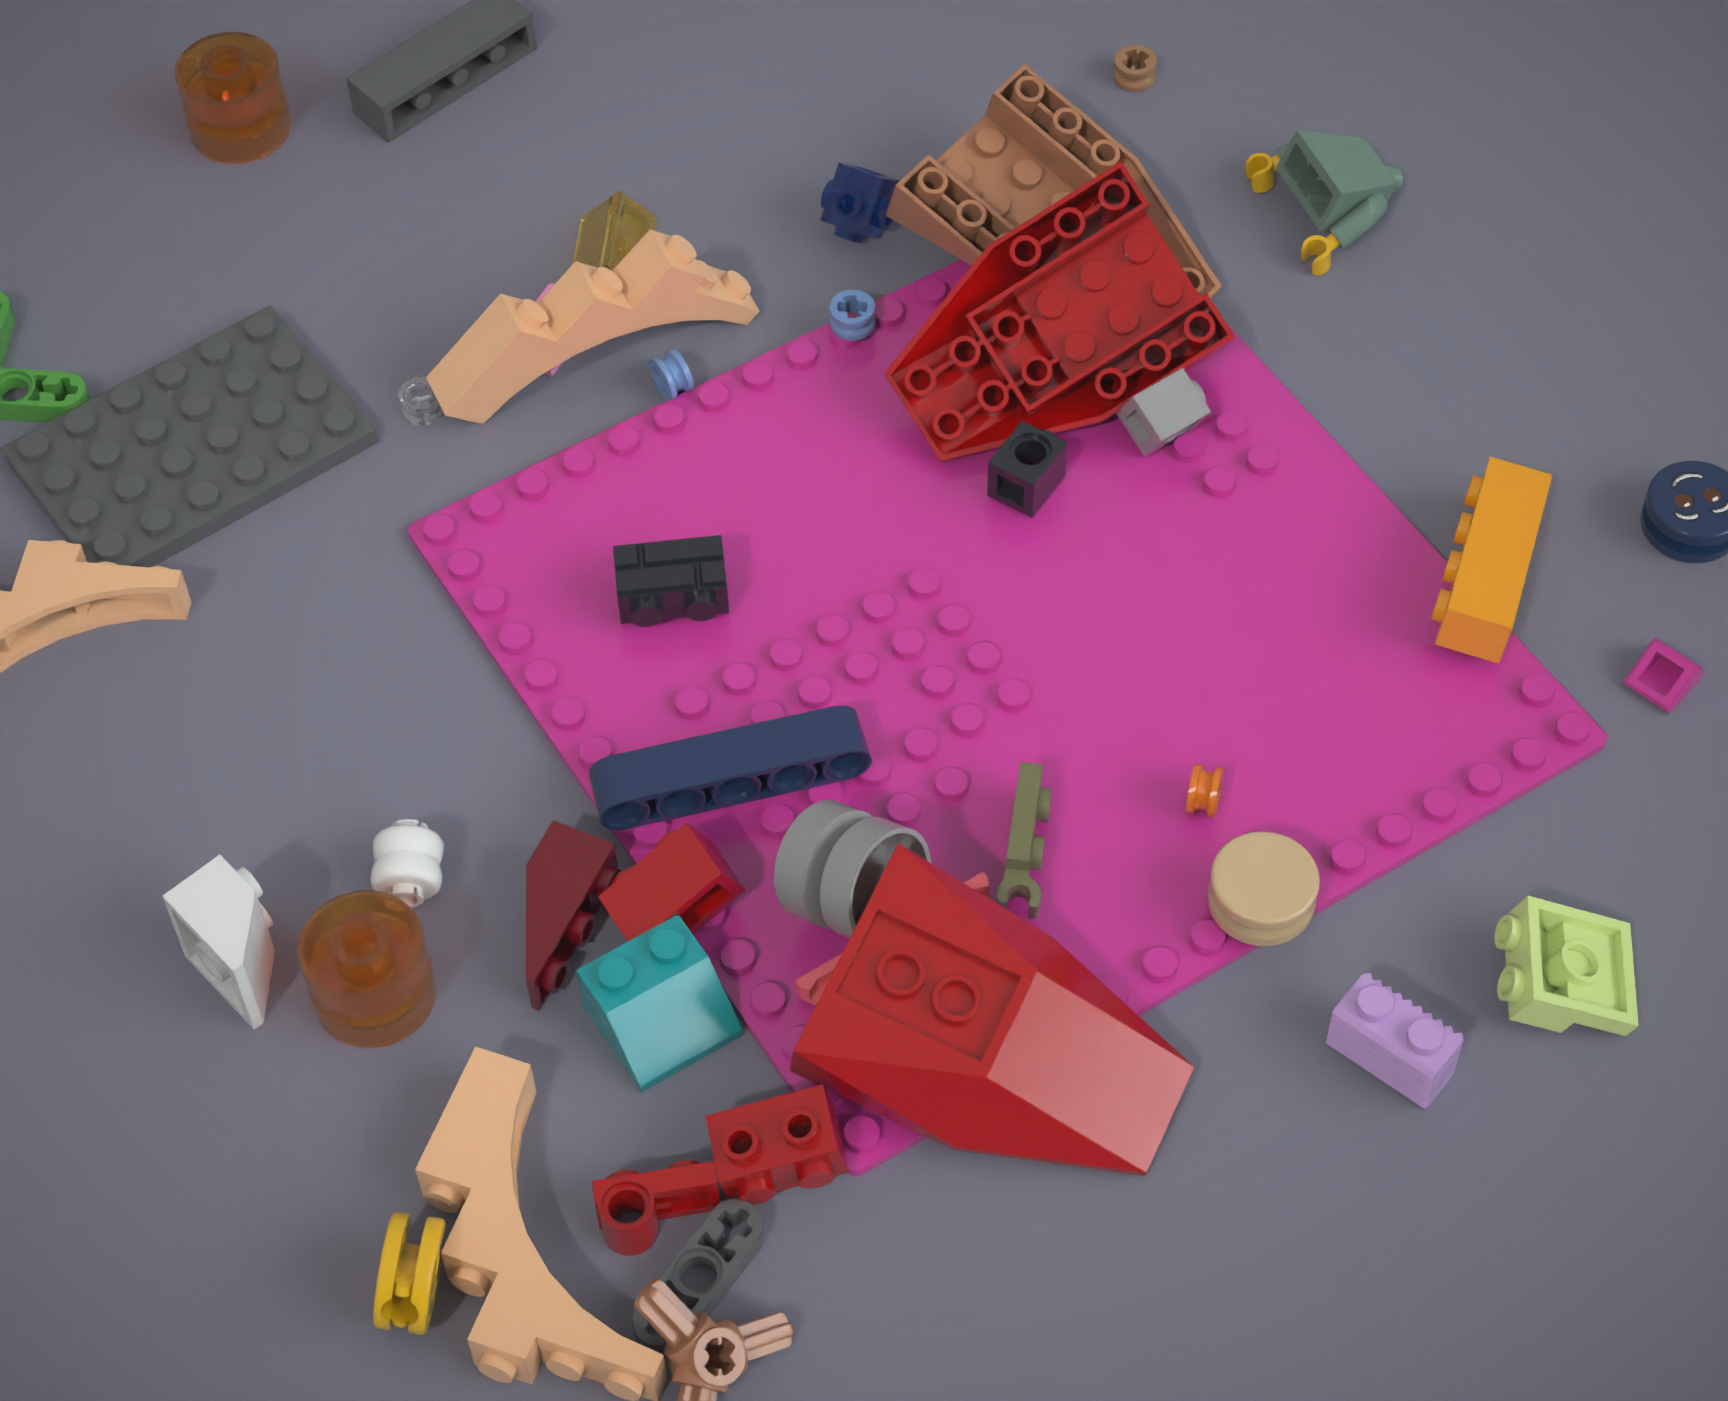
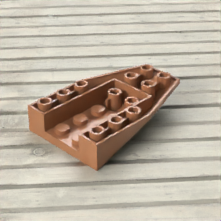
[886,63,1222,299]

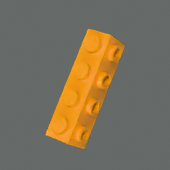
[1431,456,1552,664]

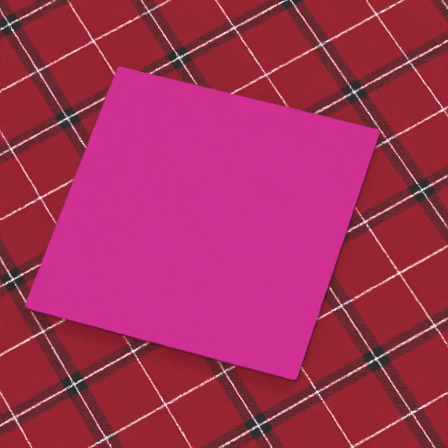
[408,259,1607,1176]

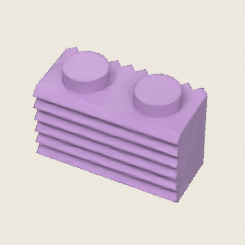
[1325,973,1464,1109]

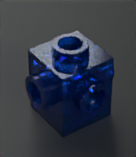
[820,163,900,243]

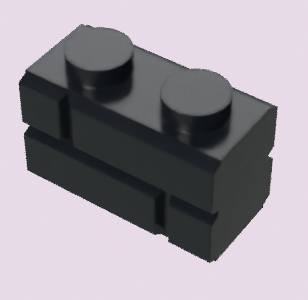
[613,535,729,627]

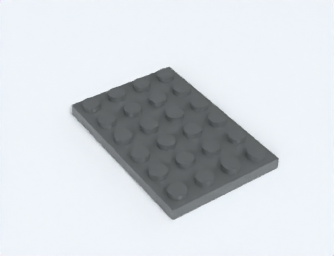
[0,305,379,568]

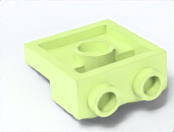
[1494,896,1639,1036]

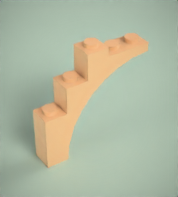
[426,229,760,424]
[0,540,192,673]
[415,1046,668,1401]

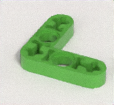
[0,291,91,423]

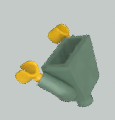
[1245,130,1403,276]

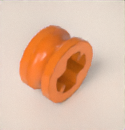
[1186,763,1224,818]

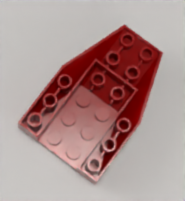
[884,161,1235,463]
[790,843,1194,1176]

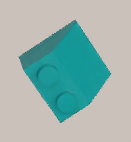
[576,914,743,1093]

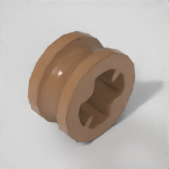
[1113,44,1157,92]

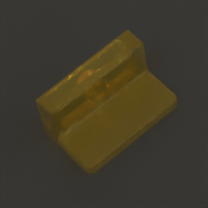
[572,190,657,271]

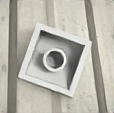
[162,854,275,1030]

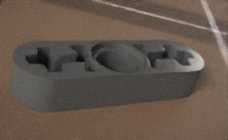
[632,1199,764,1358]

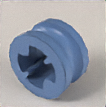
[829,290,875,341]
[648,349,694,401]

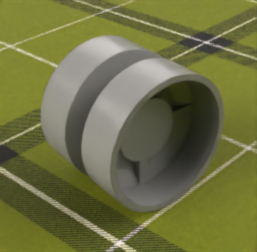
[774,800,931,939]

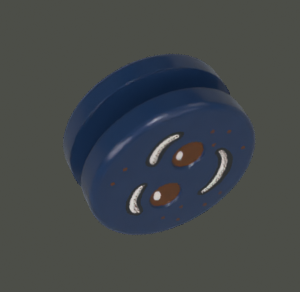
[1640,461,1728,563]

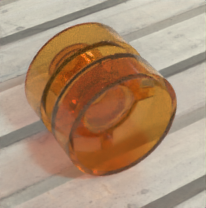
[175,32,291,164]
[297,890,436,1048]

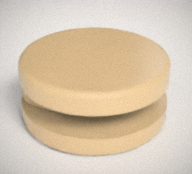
[1208,831,1320,946]

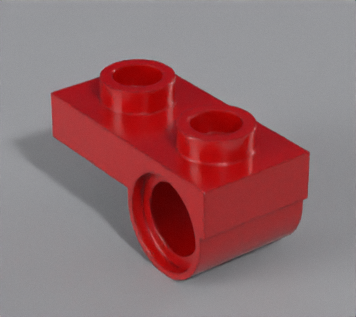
[592,1160,720,1256]

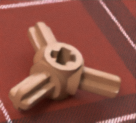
[634,1279,794,1401]

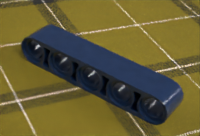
[589,705,872,831]

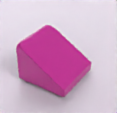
[1622,637,1705,714]

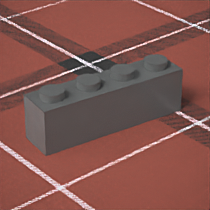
[346,0,537,143]

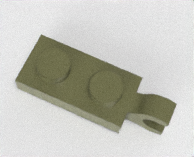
[996,762,1052,919]

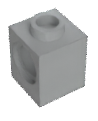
[1116,368,1211,457]

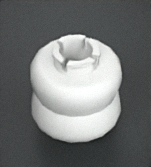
[370,819,444,908]

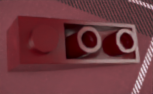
[526,820,621,1011]

